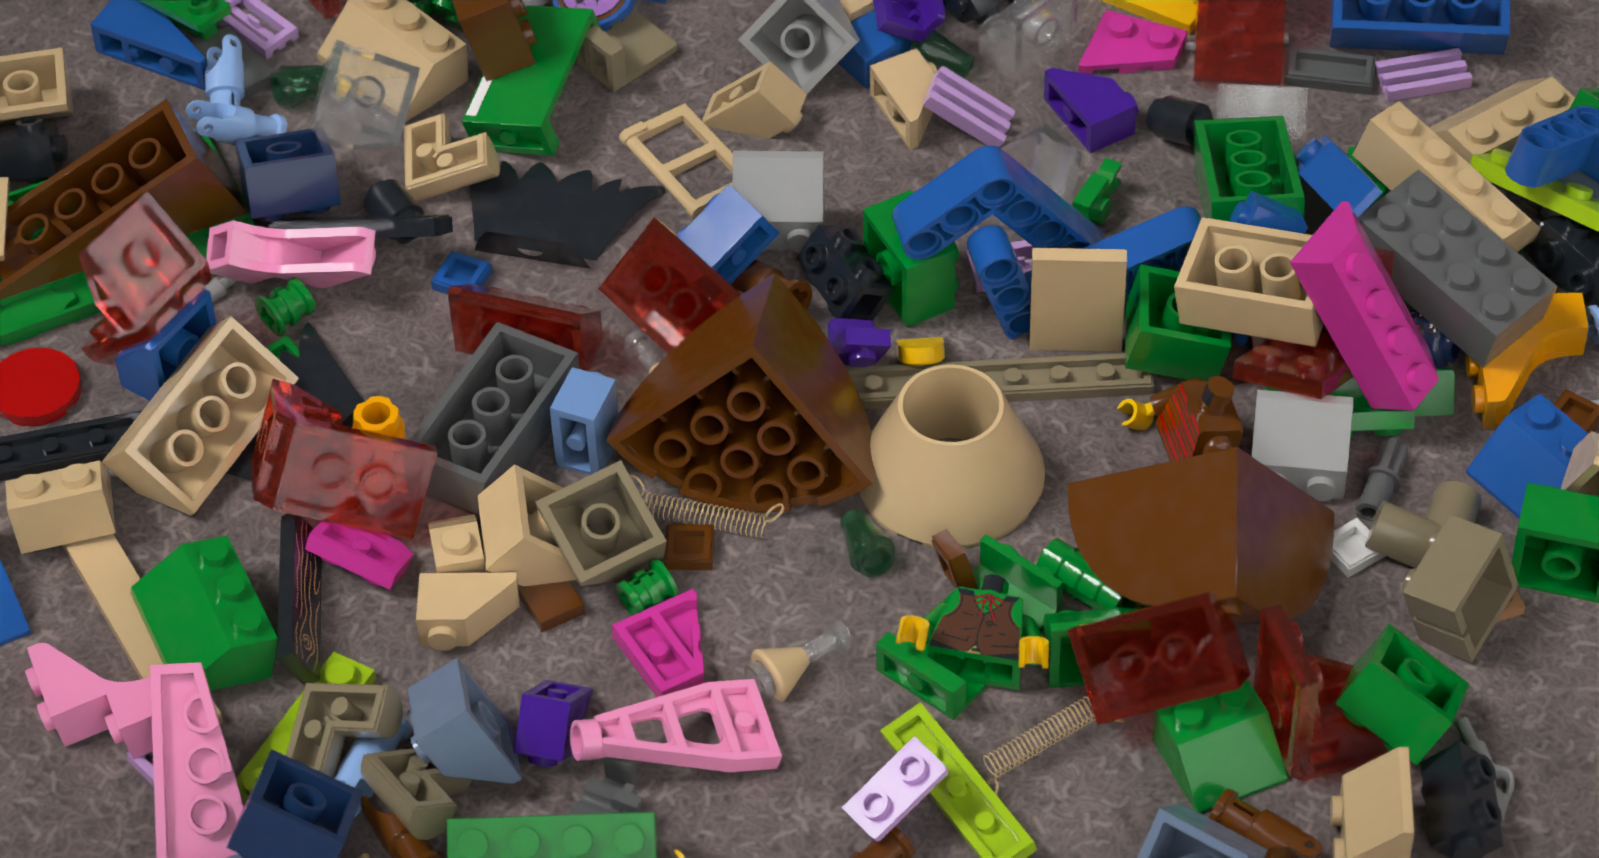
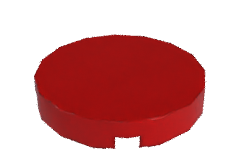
[0,348,82,426]

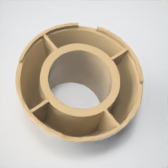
[859,364,1045,549]

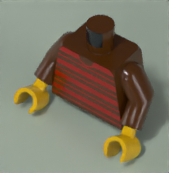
[1117,376,1243,461]

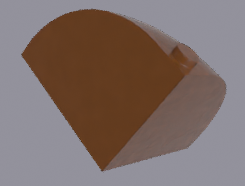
[606,273,875,512]
[1068,447,1334,623]

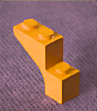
[1465,293,1589,429]

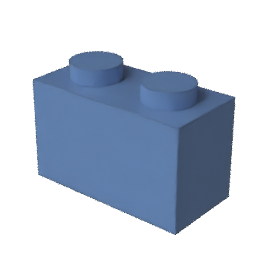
[550,367,619,475]

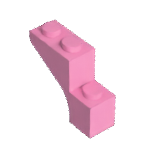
[205,220,376,288]
[25,643,153,759]

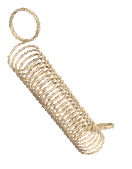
[630,475,784,539]
[983,694,1125,795]

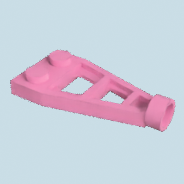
[570,679,782,772]

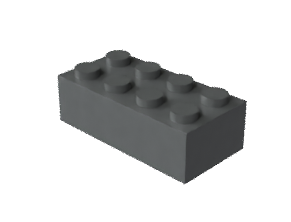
[1358,169,1557,368]
[402,322,580,516]

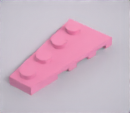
[150,662,244,858]

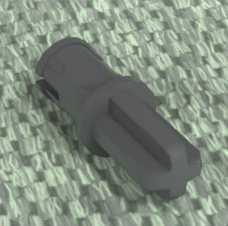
[1355,437,1408,522]

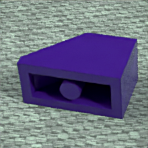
[1044,68,1138,153]
[514,680,593,766]

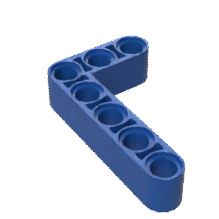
[1505,106,1599,188]
[892,145,1106,260]
[967,207,1201,340]

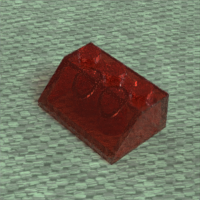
[598,217,742,354]
[448,283,603,372]
[1067,591,1251,725]

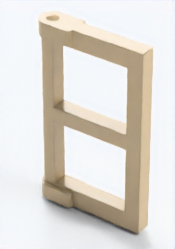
[619,103,733,220]

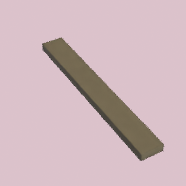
[845,353,1154,409]

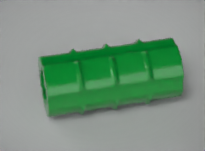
[1036,538,1136,611]

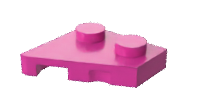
[1078,10,1188,75]
[305,495,414,590]
[612,589,704,697]

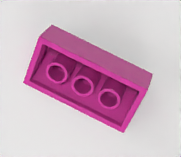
[1289,202,1439,411]

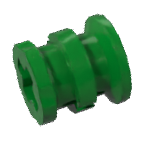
[255,277,316,337]
[614,558,679,616]

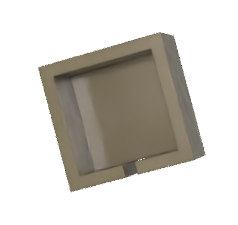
[1402,514,1519,663]

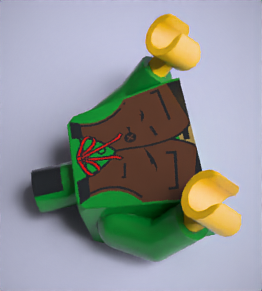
[896,574,1049,690]

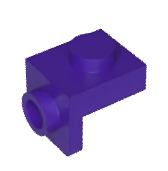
[873,0,945,43]
[827,318,891,367]

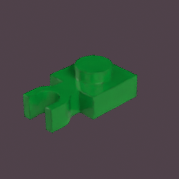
[1072,158,1122,224]

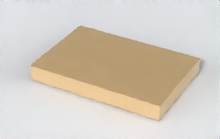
[1029,248,1127,352]

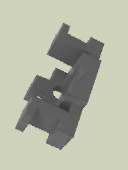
[569,757,643,814]

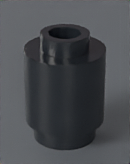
[1146,95,1214,147]
[364,179,424,244]

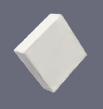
[1331,518,1386,578]

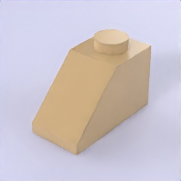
[870,48,937,150]
[702,61,807,139]
[428,514,486,573]
[416,572,520,651]

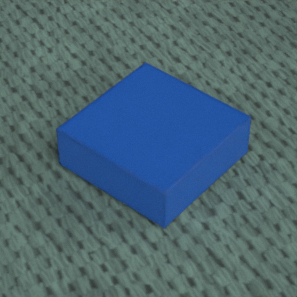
[431,251,493,303]

